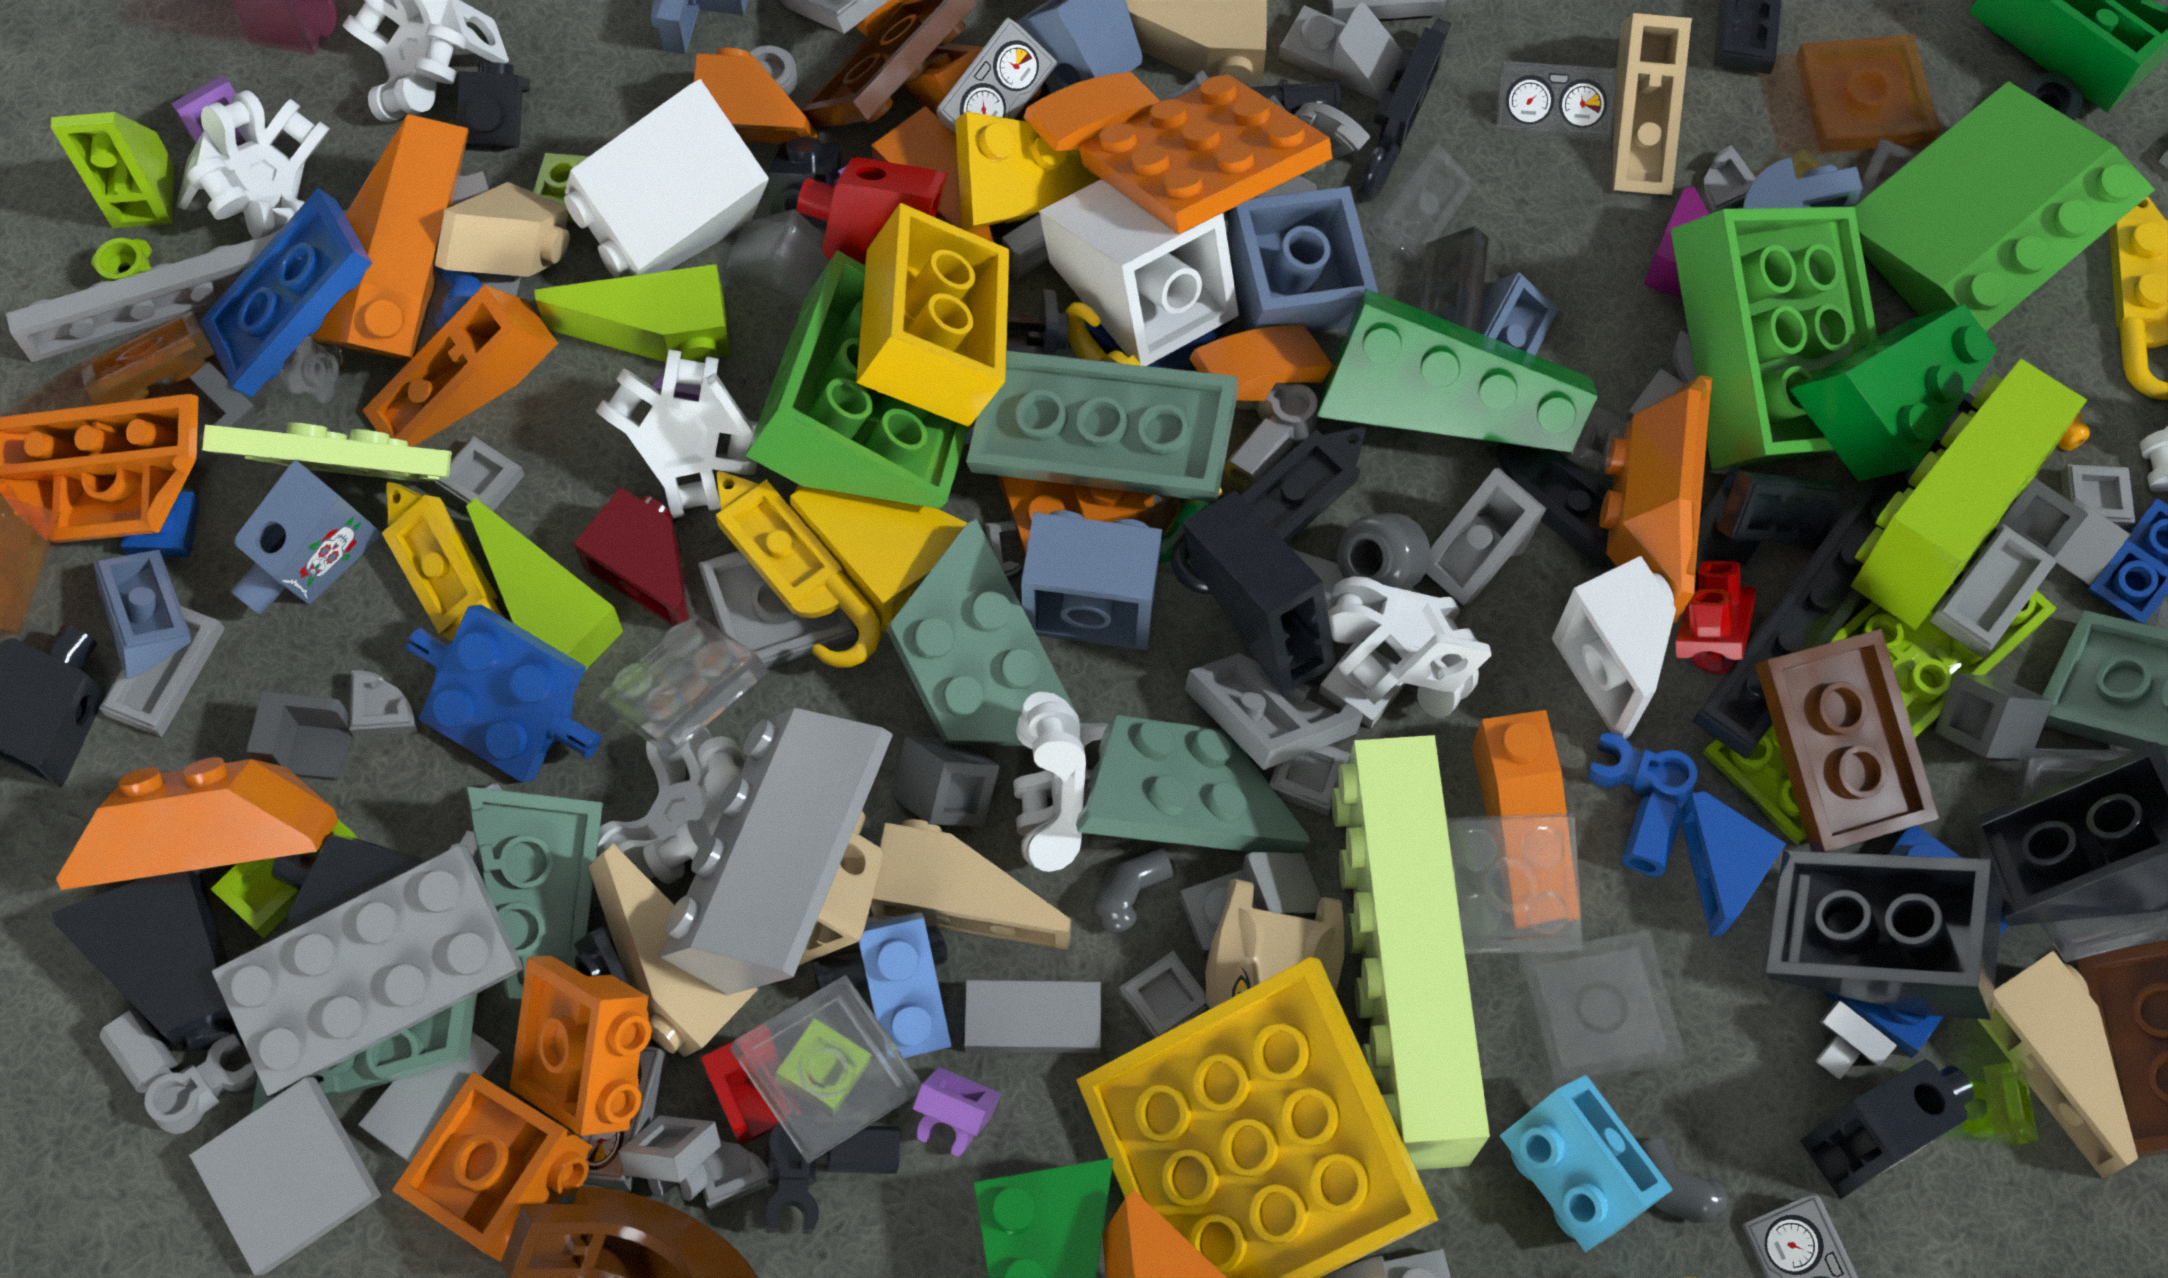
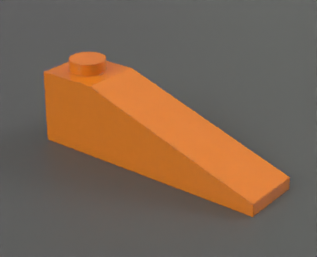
[305,114,469,362]

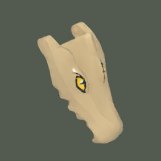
[1205,878,1344,1009]

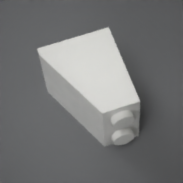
[564,79,769,278]
[1039,179,1239,366]

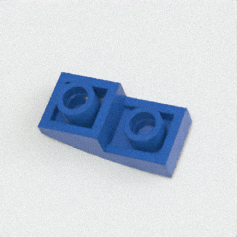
[2087,498,2168,624]

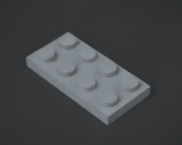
[212,845,524,1096]

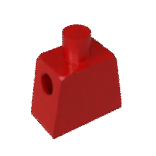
[796,157,948,266]

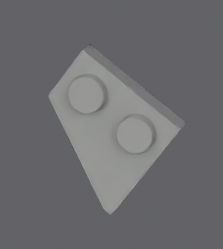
[1184,653,1363,770]

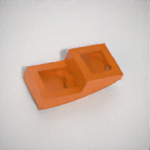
[1023,72,1160,151]
[1189,325,1333,401]

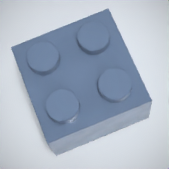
[1226,186,1378,333]
[1021,510,1162,651]

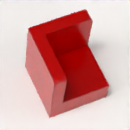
[700,1027,801,1145]

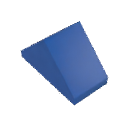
[1681,791,1786,937]

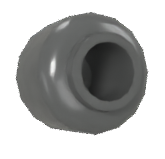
[1337,512,1431,590]

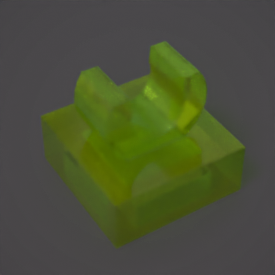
[1962,1062,2039,1145]

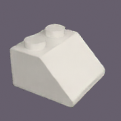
[1552,556,1676,740]

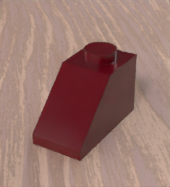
[573,487,691,633]

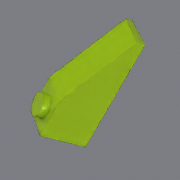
[51,112,174,229]
[534,264,731,363]
[466,498,623,672]

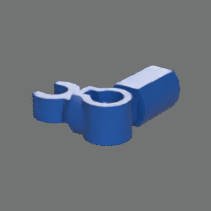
[1587,733,1698,877]

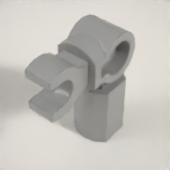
[1224,383,1317,490]
[99,1009,258,1134]

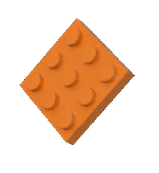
[1078,74,1333,234]

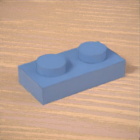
[859,911,952,1062]

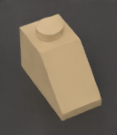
[435,182,570,277]

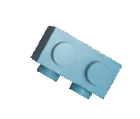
[1500,1075,1673,1253]

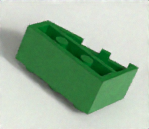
[1969,0,2168,113]
[1789,303,1997,482]
[974,1158,1113,1278]

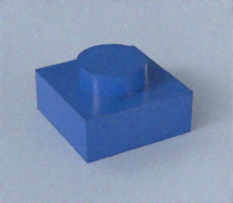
[120,492,199,557]

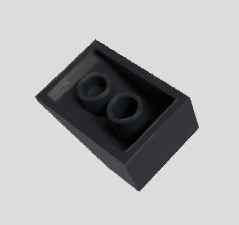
[1966,742,2168,926]
[1766,851,2003,1020]

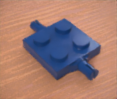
[406,604,602,783]

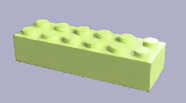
[1332,735,1490,1170]

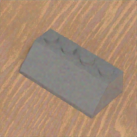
[660,708,893,995]

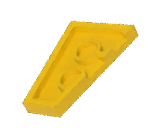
[955,111,1101,232]

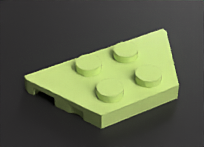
[202,422,452,483]

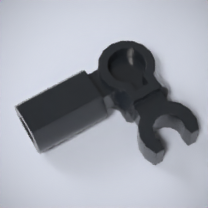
[763,1116,900,1234]

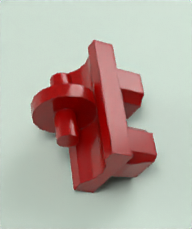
[1675,561,1757,675]

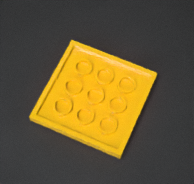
[1076,957,1439,1278]

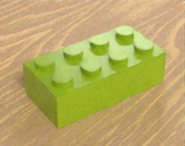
[1851,358,2087,630]

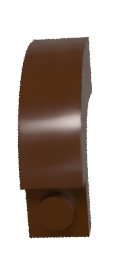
[501,1186,758,1278]

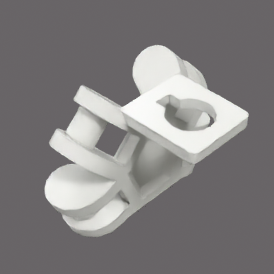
[343,0,509,122]
[176,90,330,239]
[596,349,758,519]
[1328,576,1491,718]
[1013,691,1110,872]
[597,723,742,884]

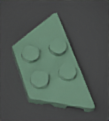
[886,519,1082,746]
[1076,715,1310,853]

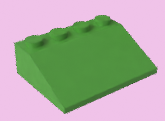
[1854,81,2155,331]
[1671,207,1878,470]
[745,250,969,509]

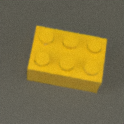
[856,203,1009,427]

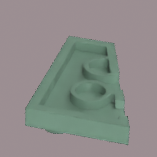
[465,786,603,999]
[252,994,477,1112]

